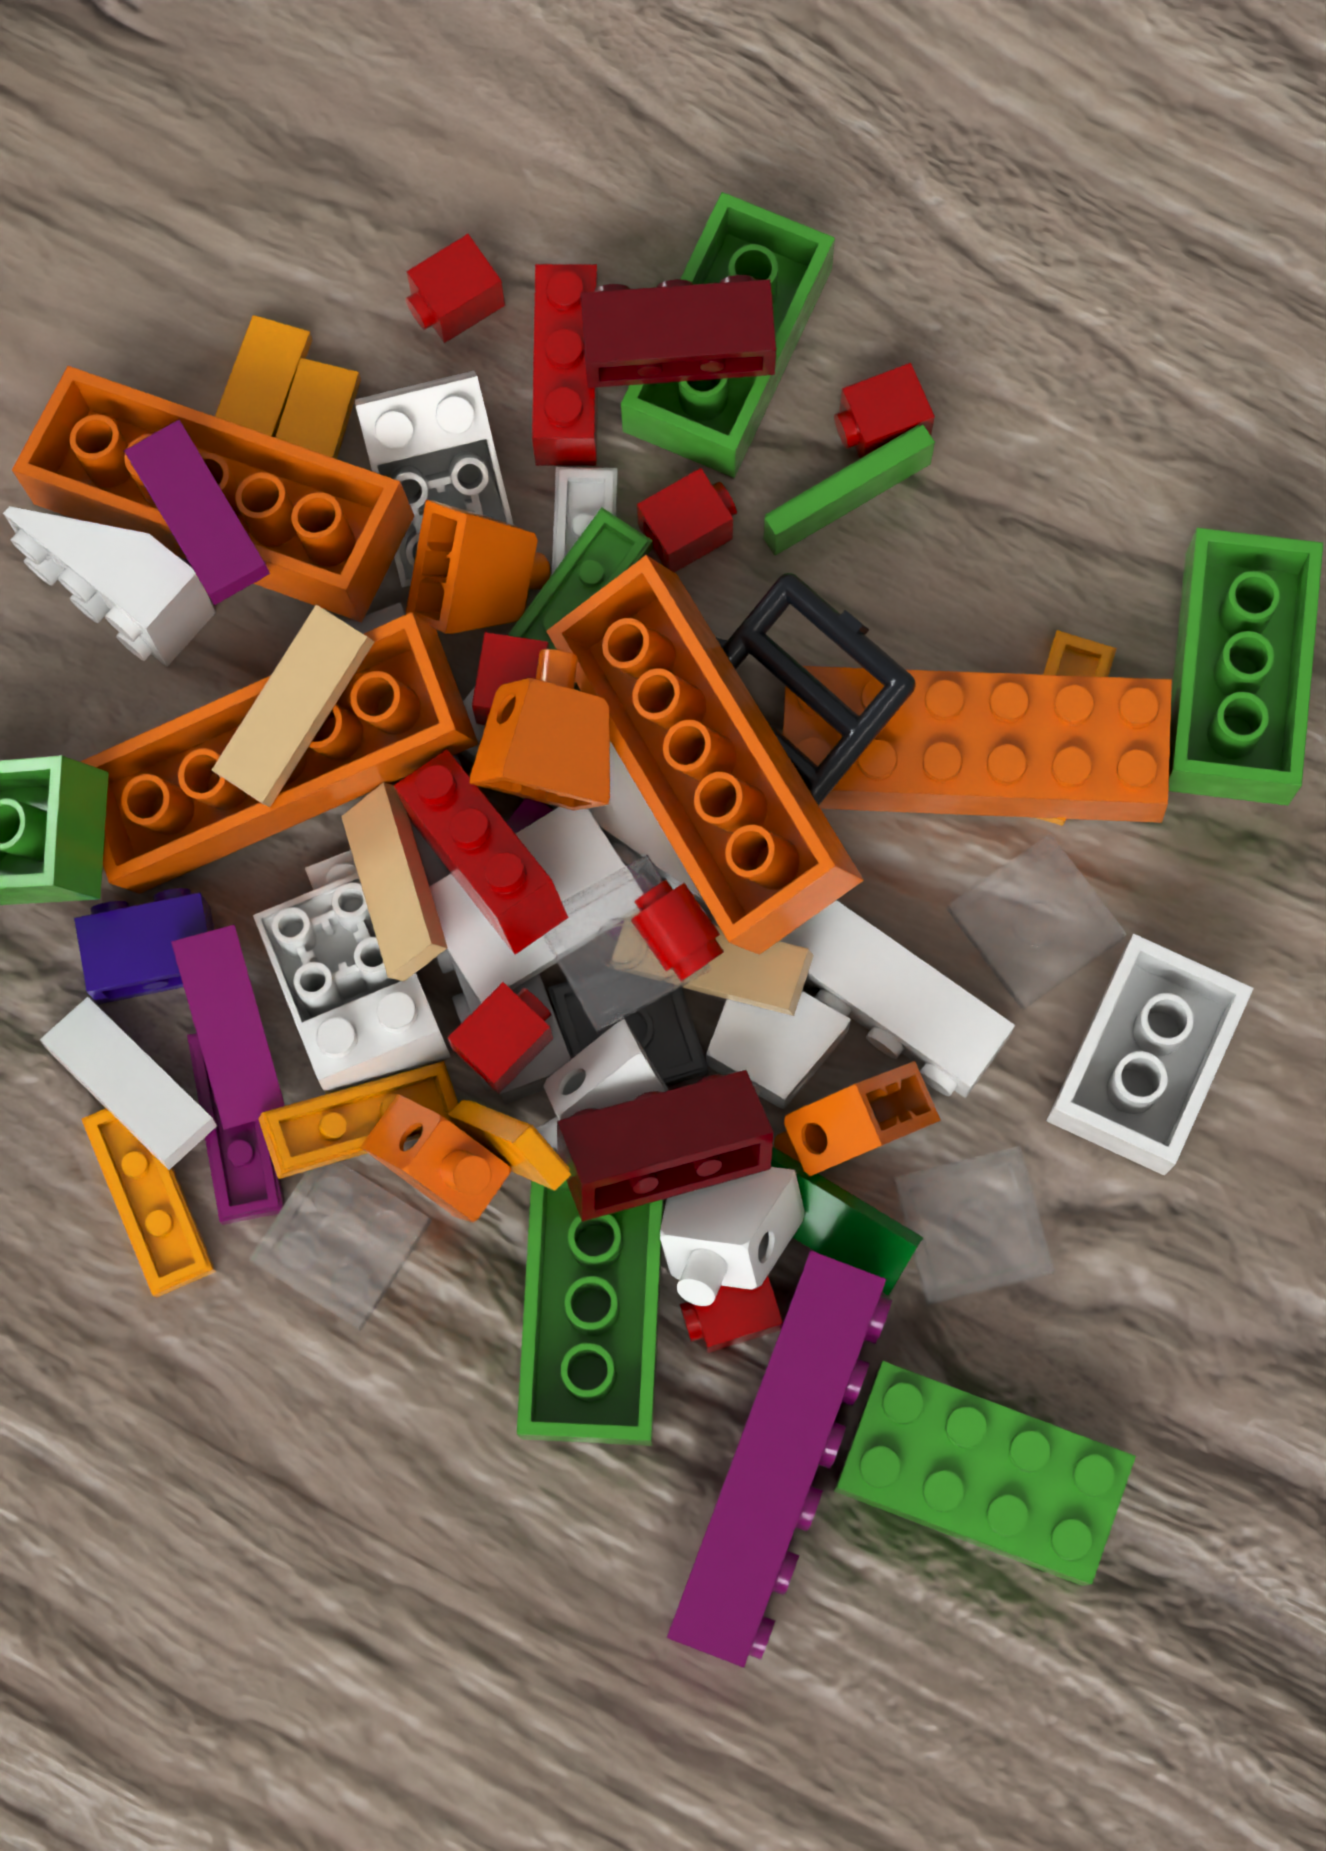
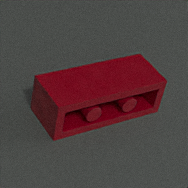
[581,275,776,388]
[557,1070,774,1222]

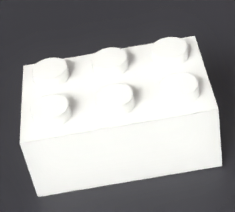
[1046,934,1254,1176]

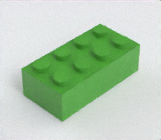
[621,192,835,478]
[1169,528,1323,806]
[0,755,109,905]
[517,1180,664,1446]
[834,1361,1136,1586]

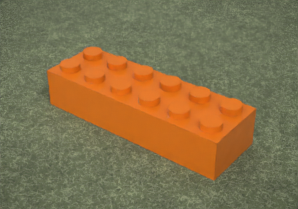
[12,366,414,623]
[546,555,864,955]
[80,612,479,894]
[783,666,1172,823]

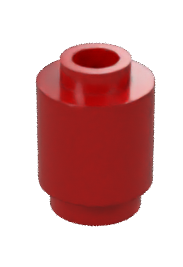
[630,880,724,982]

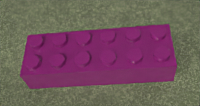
[666,1250,893,1668]

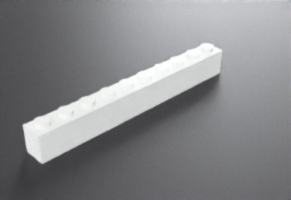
[460,687,1015,1099]

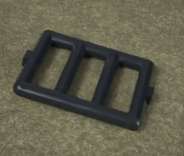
[722,573,916,805]

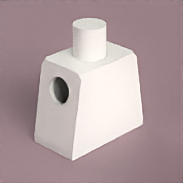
[706,991,851,1109]
[536,1019,669,1153]
[660,1167,805,1306]

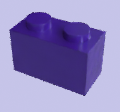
[74,888,214,1005]

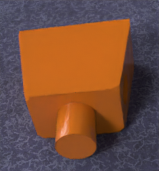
[405,500,550,634]
[469,649,610,811]
[774,1061,941,1176]
[360,1094,512,1223]

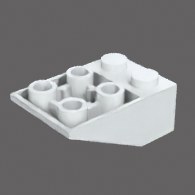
[355,371,514,587]
[3,506,216,667]
[253,873,451,1094]

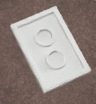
[430,807,643,1003]

